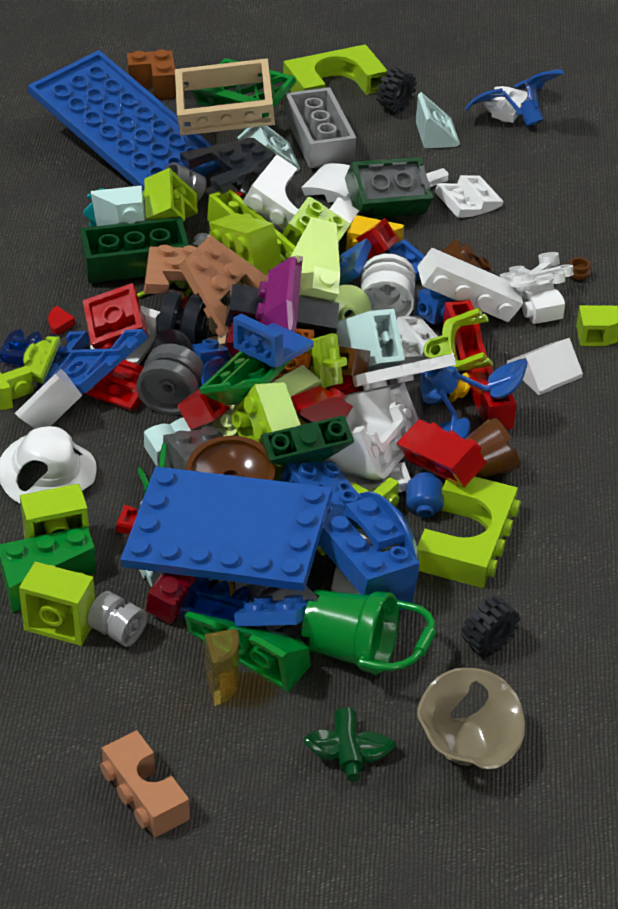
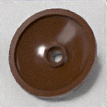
[185,435,275,480]

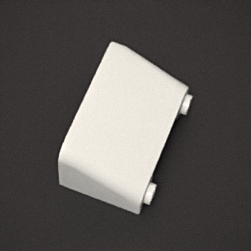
[323,382,419,480]

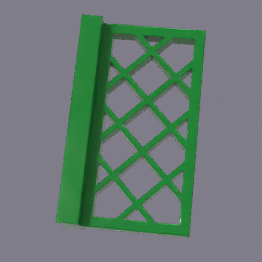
[191,58,297,118]

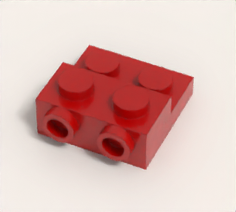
[83,283,149,349]

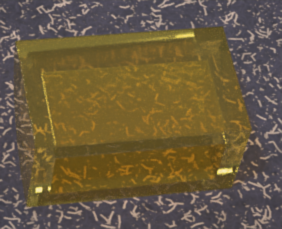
[205,629,239,706]

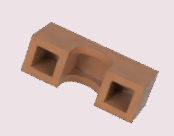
[100,730,190,838]

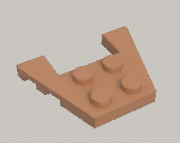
[178,235,267,338]
[144,245,244,295]

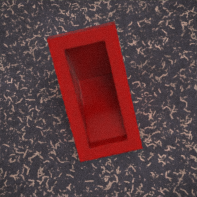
[355,218,399,260]

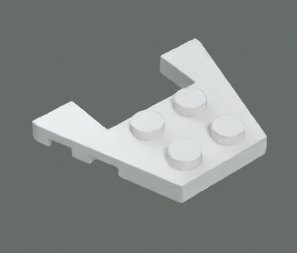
[352,353,456,391]

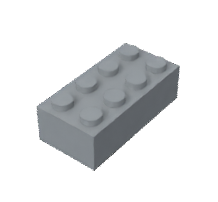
[285,87,356,168]

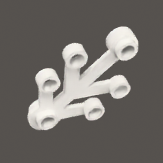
[500,252,574,291]

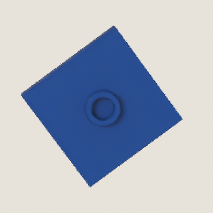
[339,239,372,285]

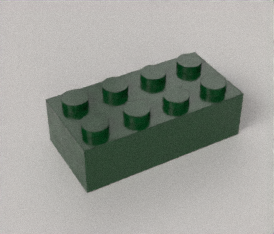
[80,217,189,283]

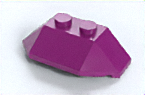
[255,255,303,333]

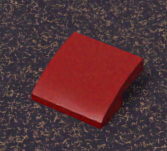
[84,360,144,411]

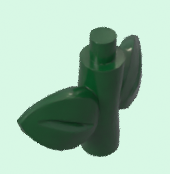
[304,707,396,782]

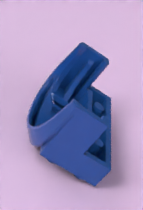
[318,487,420,611]

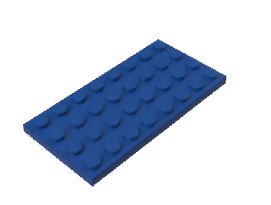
[27,50,220,192]

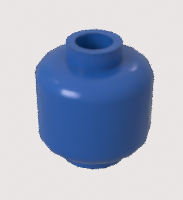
[406,472,444,518]

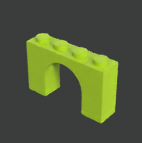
[283,44,387,95]
[417,477,521,588]

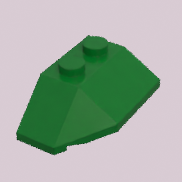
[199,351,294,406]

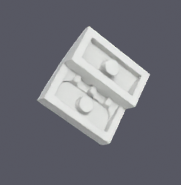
[301,163,350,203]
[434,175,504,218]
[397,316,438,365]

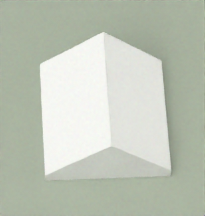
[507,338,583,395]
[15,369,82,429]

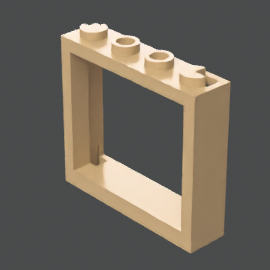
[175,58,275,136]

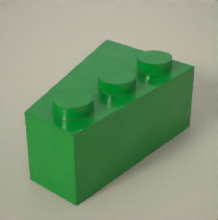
[0,526,96,613]

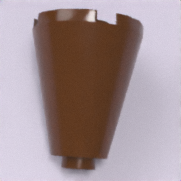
[438,418,520,483]

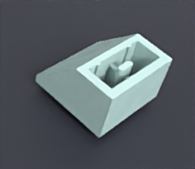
[336,309,405,372]

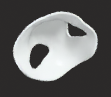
[0,426,96,503]

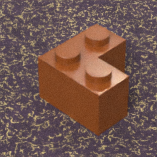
[127,49,176,99]

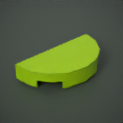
[23,336,61,384]

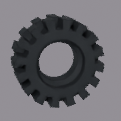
[376,67,417,113]
[461,596,521,656]

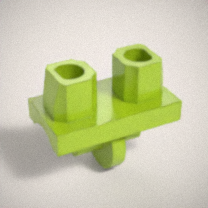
[307,333,347,388]

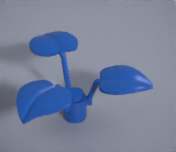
[465,69,564,127]
[421,358,528,439]

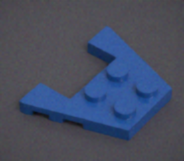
[42,329,148,394]

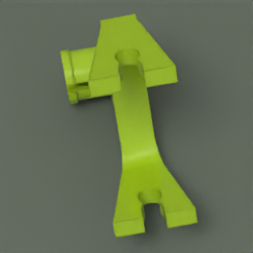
[423,308,493,371]

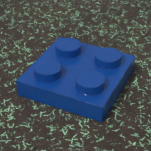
[234,595,313,626]

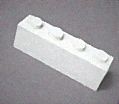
[417,248,523,322]

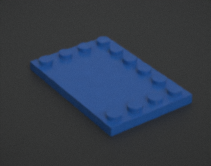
[120,466,332,591]

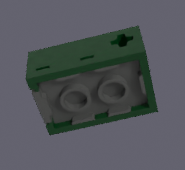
[345,157,433,218]

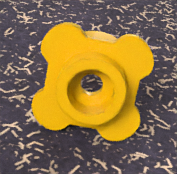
[448,373,470,402]

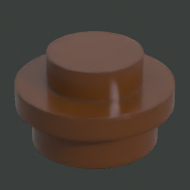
[568,257,592,280]

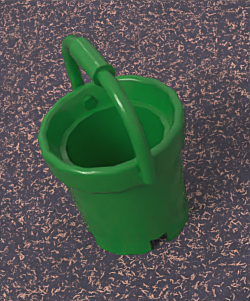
[302,589,436,675]

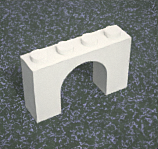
[243,155,359,230]

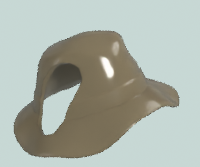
[417,668,525,769]

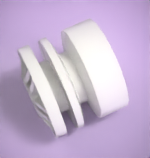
[360,254,416,319]

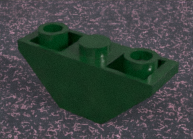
[260,415,354,467]

